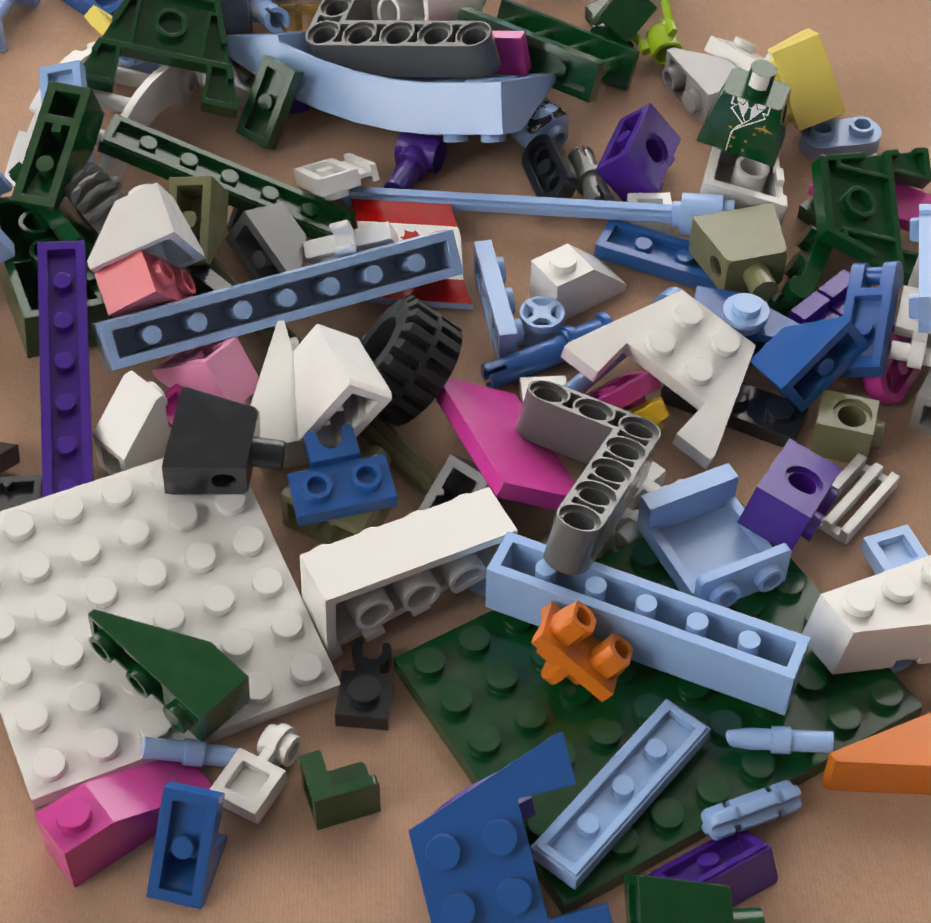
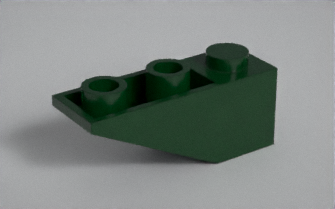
[88,609,250,742]

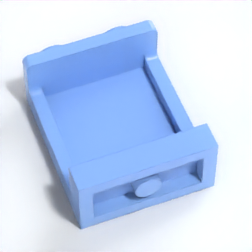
[637,463,792,608]

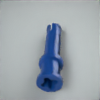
[480,311,613,389]

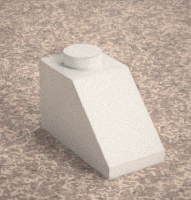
[529,244,627,321]

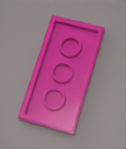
[435,378,575,511]

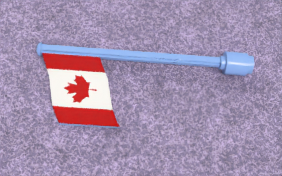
[342,186,735,310]

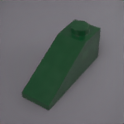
[10,81,105,212]

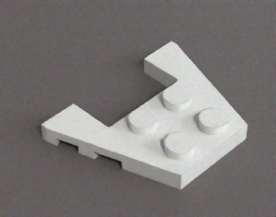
[561,290,756,469]

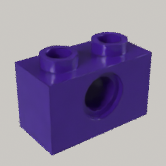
[596,103,681,202]
[737,438,842,551]

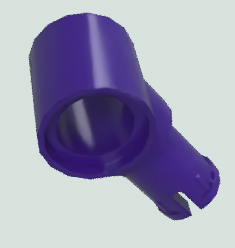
[384,132,447,189]

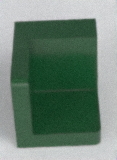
[590,0,657,43]
[299,750,381,830]

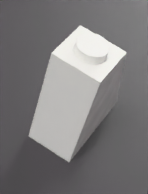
[293,324,392,448]

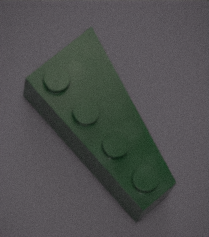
[0,196,114,358]

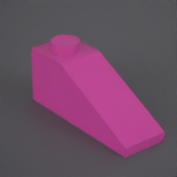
[35,760,212,888]

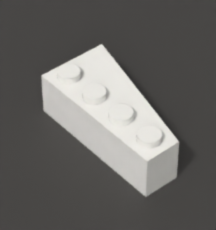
[699,146,788,226]
[300,487,517,662]
[802,555,931,674]

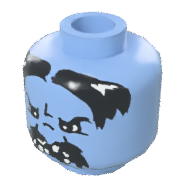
[509,97,569,148]

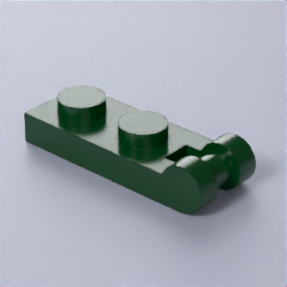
[767,224,833,318]

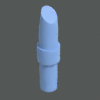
[726,726,834,754]
[141,736,238,767]

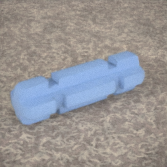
[701,780,802,841]

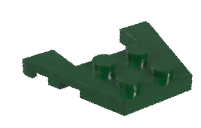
[83,0,239,119]
[811,147,931,286]

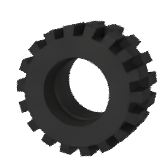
[361,295,463,426]

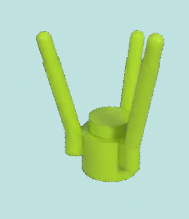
[632,0,682,65]

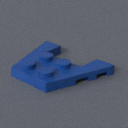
[408,732,613,923]

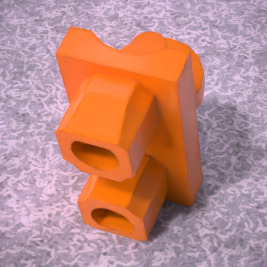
[531,600,633,702]

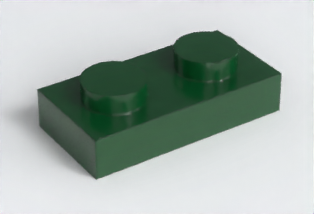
[235,55,304,150]

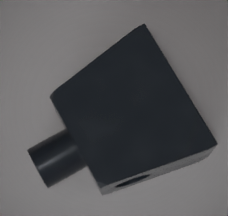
[162,387,286,495]

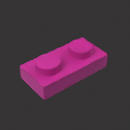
[585,370,661,411]

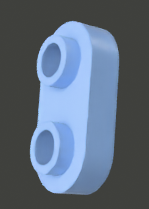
[799,116,882,160]

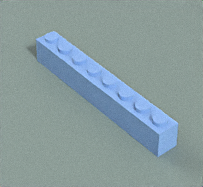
[92,229,464,371]

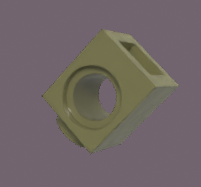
[810,389,885,463]

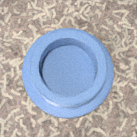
[722,293,770,336]

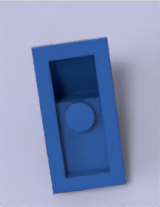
[146,781,227,909]

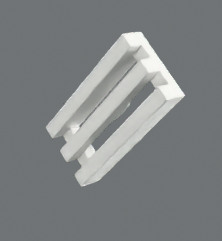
[818,453,900,545]

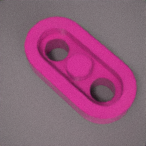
[863,331,923,405]

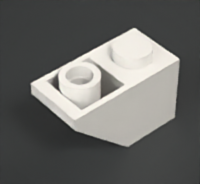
[92,370,171,475]

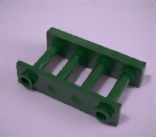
[457,0,640,103]

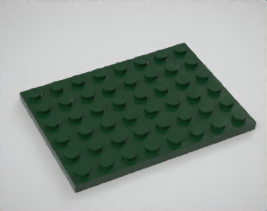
[393,497,923,914]

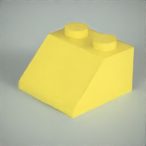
[767,28,847,131]

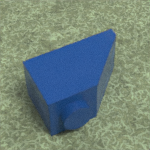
[750,316,870,413]

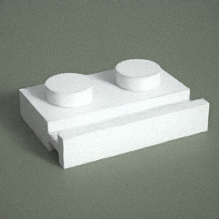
[704,36,771,71]
[293,153,380,200]

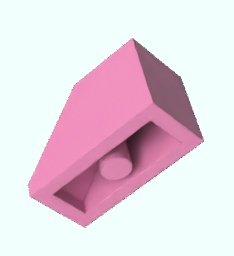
[152,337,259,405]

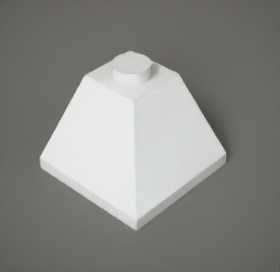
[87,182,206,273]

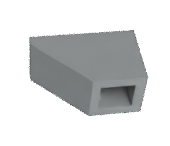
[662,47,737,125]

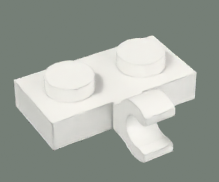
[303,220,399,264]

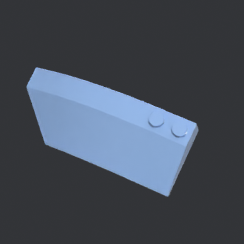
[226,31,556,143]

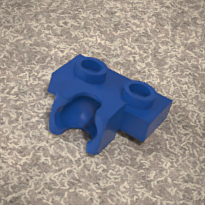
[287,424,397,527]

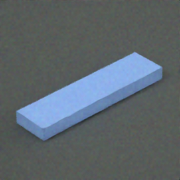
[531,699,711,890]

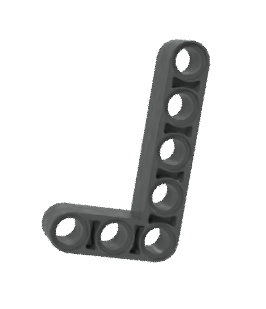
[305,0,501,78]
[516,380,661,575]

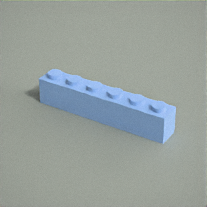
[485,531,811,716]

